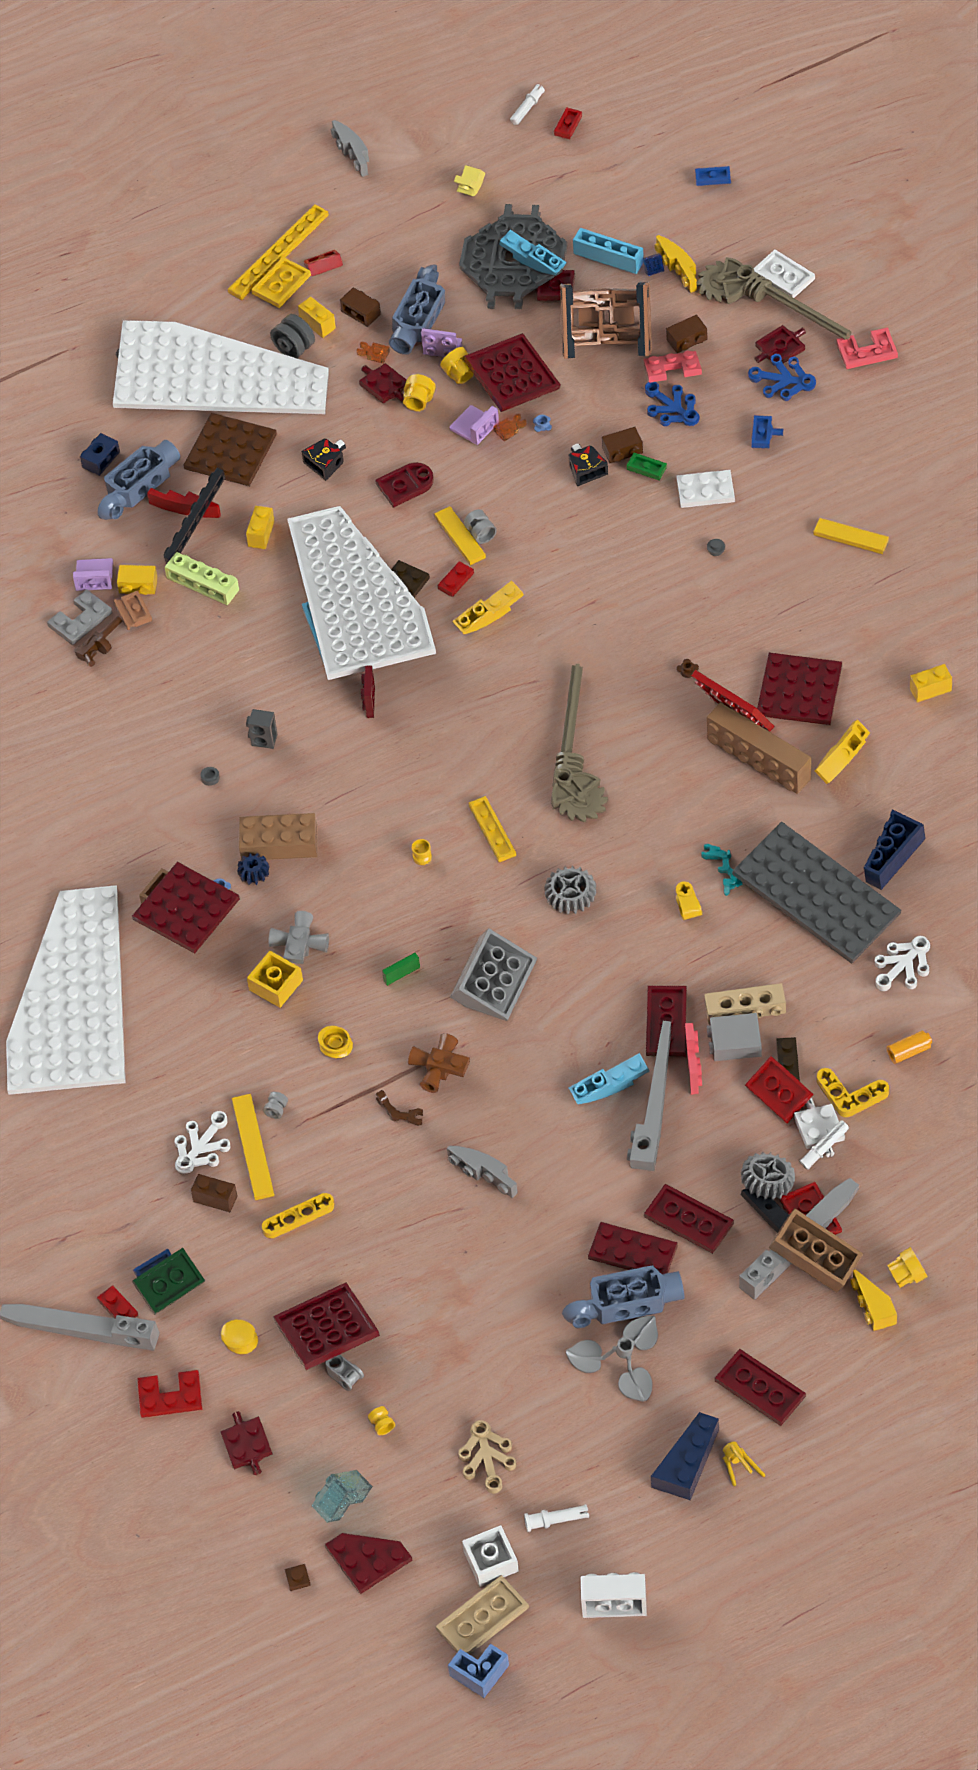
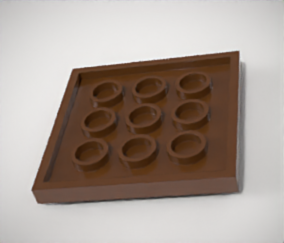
[183,413,277,487]

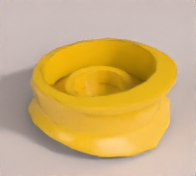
[318,1026,353,1058]
[221,1319,258,1354]

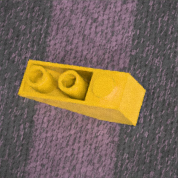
[850,1269,897,1331]

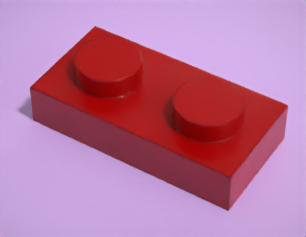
[554,107,582,139]
[437,561,474,597]
[97,1285,138,1319]

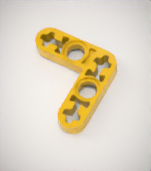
[817,1068,889,1117]

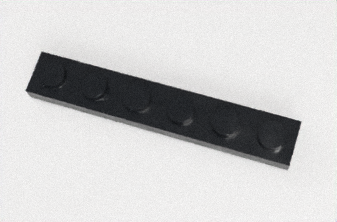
[164,468,226,564]

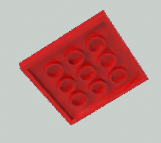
[691,670,775,732]

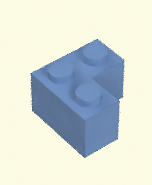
[448,1644,509,1698]

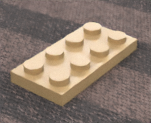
[436,1575,529,1655]

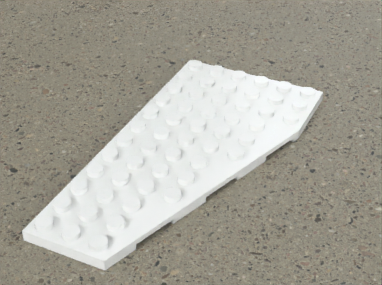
[113,320,329,414]
[288,506,436,680]
[6,885,126,1095]

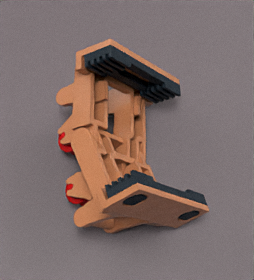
[560,282,652,359]

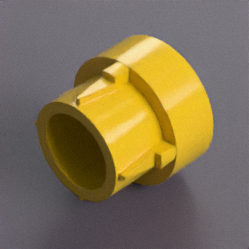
[440,347,474,384]
[403,374,436,412]
[887,1247,928,1288]

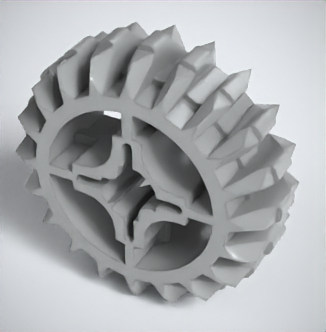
[544,865,596,914]
[741,1152,795,1200]

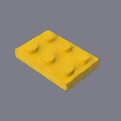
[251,257,311,308]

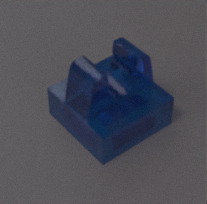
[643,253,665,276]

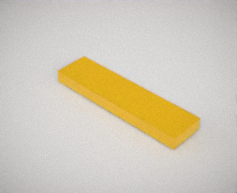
[434,506,486,565]
[813,518,889,554]
[468,796,516,862]

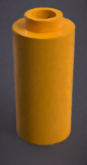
[886,1030,932,1064]

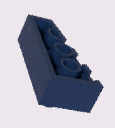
[864,809,926,890]
[651,1412,719,1501]

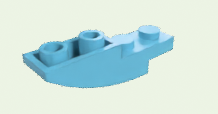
[499,230,566,275]
[569,1053,650,1104]

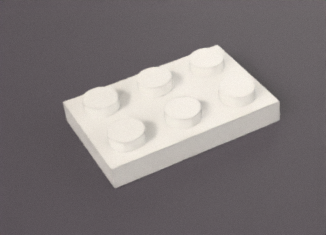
[754,250,815,298]
[677,470,735,508]

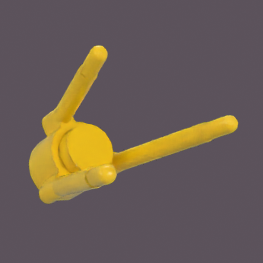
[723,1441,765,1486]

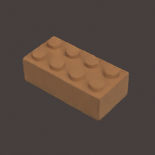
[239,813,317,861]
[769,1209,863,1293]

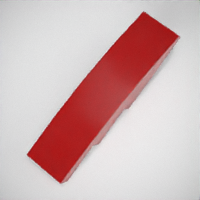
[147,488,221,518]

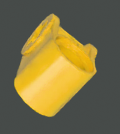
[676,881,702,920]

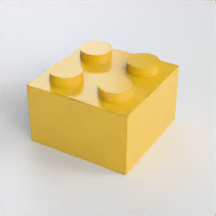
[247,951,303,1008]

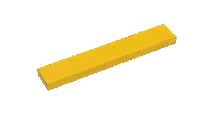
[232,1094,275,1201]

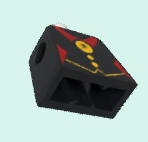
[301,438,346,481]
[569,444,608,487]

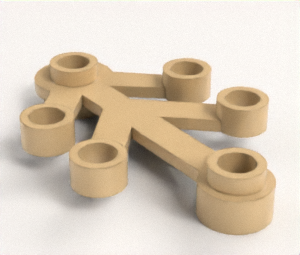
[458,1420,516,1494]

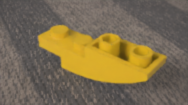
[654,235,697,293]
[452,580,524,635]
[814,719,870,784]

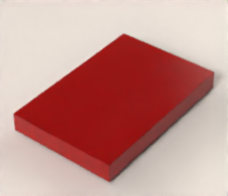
[745,1056,814,1124]
[779,1182,842,1235]

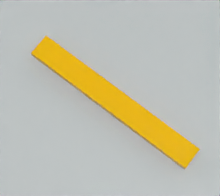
[228,204,329,300]

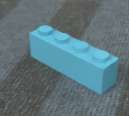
[573,228,644,274]

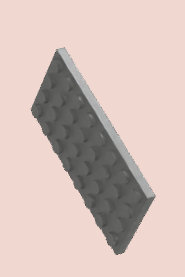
[732,821,901,964]

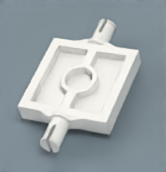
[794,1098,845,1157]

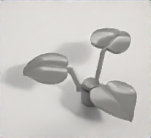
[566,1316,658,1402]

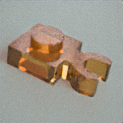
[357,342,390,364]
[493,413,527,442]

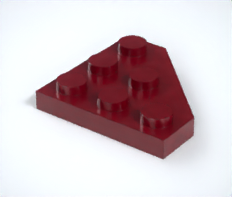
[325,1533,413,1594]

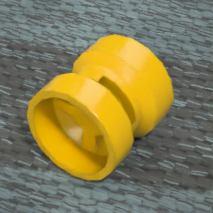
[411,839,432,865]
[368,1406,395,1435]

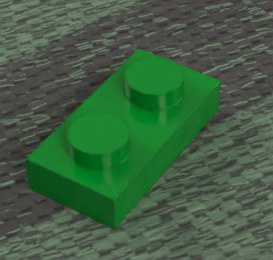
[626,453,667,481]

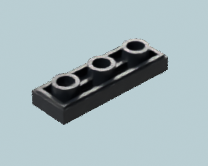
[740,1189,789,1233]

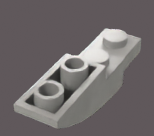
[331,120,369,177]
[447,1146,518,1198]

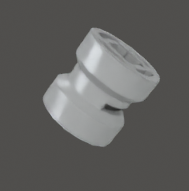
[263,1092,288,1119]

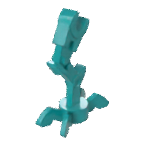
[701,844,743,896]

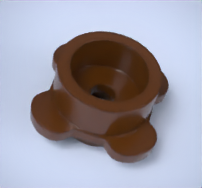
[677,659,699,678]

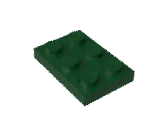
[132,1248,205,1315]

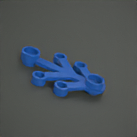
[748,354,816,401]
[645,382,700,426]

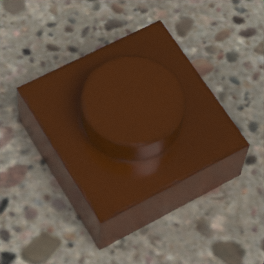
[285,1564,311,1591]

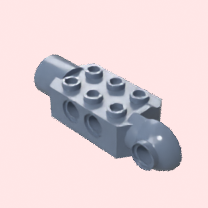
[389,264,445,354]
[98,440,181,520]
[562,1266,684,1328]

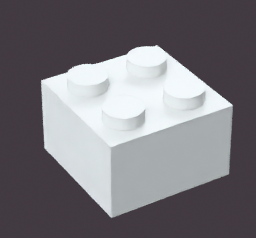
[462,1525,519,1587]

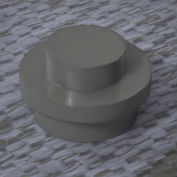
[707,539,725,556]

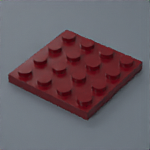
[463,333,561,412]
[757,652,842,725]
[132,862,240,954]
[273,1282,380,1370]

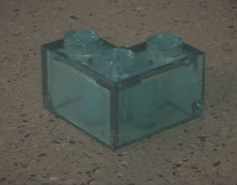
[312,1470,373,1523]

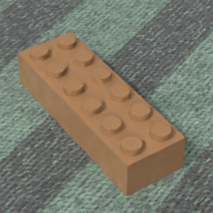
[707,702,811,794]

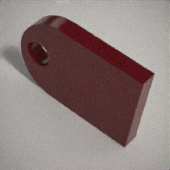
[375,462,434,508]

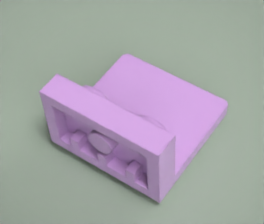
[421,329,462,357]
[450,405,499,445]
[73,558,113,591]

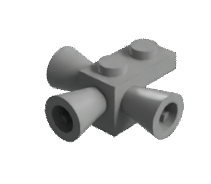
[269,911,329,964]

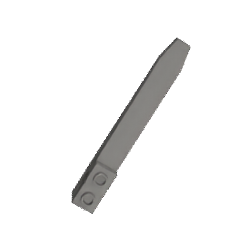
[627,1021,671,1171]
[739,1178,859,1300]
[0,1304,160,1351]

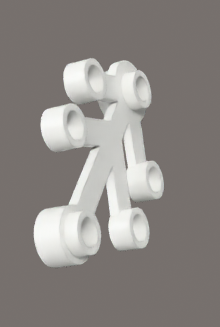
[875,936,930,991]
[174,1111,231,1174]

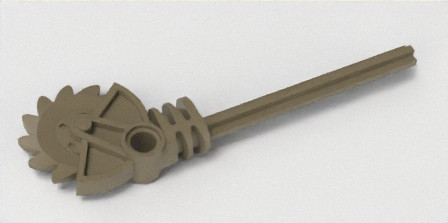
[696,257,852,340]
[551,664,608,822]

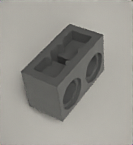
[246,709,278,749]

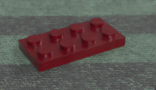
[646,986,687,1056]
[644,1184,734,1254]
[588,1222,678,1274]
[715,1349,806,1426]

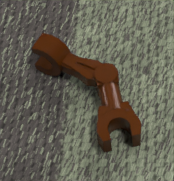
[376,1090,423,1126]

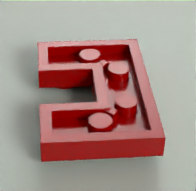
[137,1370,203,1418]

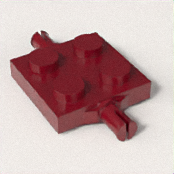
[755,325,806,364]
[359,363,407,404]
[220,1411,273,1475]

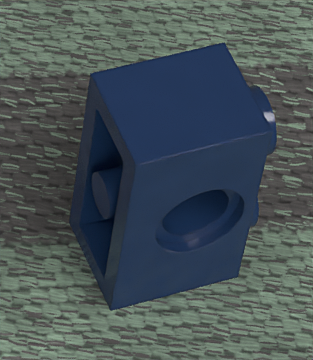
[80,433,120,476]

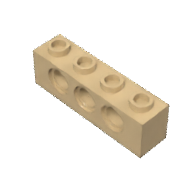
[704,983,786,1024]

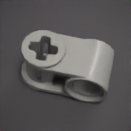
[325,1354,364,1391]

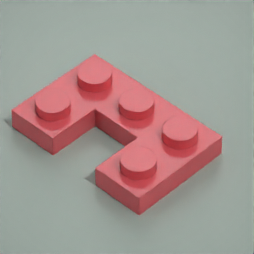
[837,327,898,370]
[644,351,702,383]
[685,1023,702,1095]

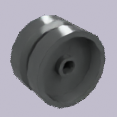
[270,314,315,359]

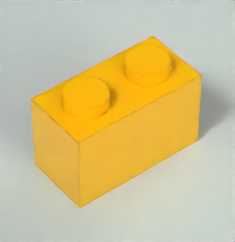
[298,296,336,338]
[246,505,275,549]
[117,565,158,595]
[910,664,952,703]

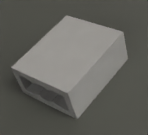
[707,1013,762,1061]

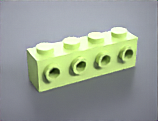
[165,552,239,605]

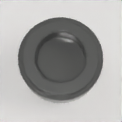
[200,767,220,786]

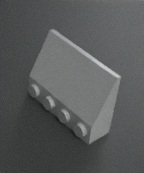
[450,928,537,1021]

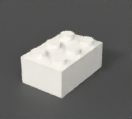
[581,1572,647,1618]

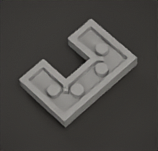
[47,589,113,645]

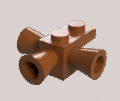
[408,1033,470,1093]

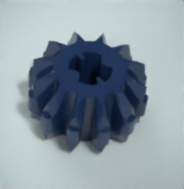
[237,853,270,885]

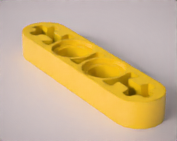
[262,1193,335,1238]

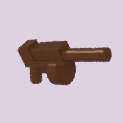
[75,616,123,667]

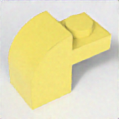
[454,165,485,196]

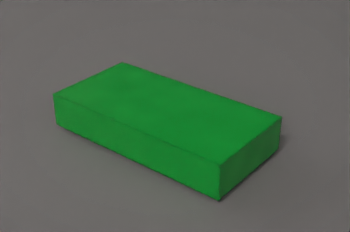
[382,953,420,986]

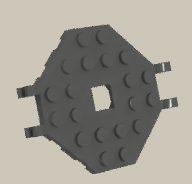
[459,204,567,310]

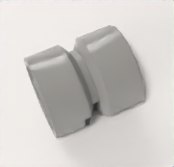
[464,509,497,544]

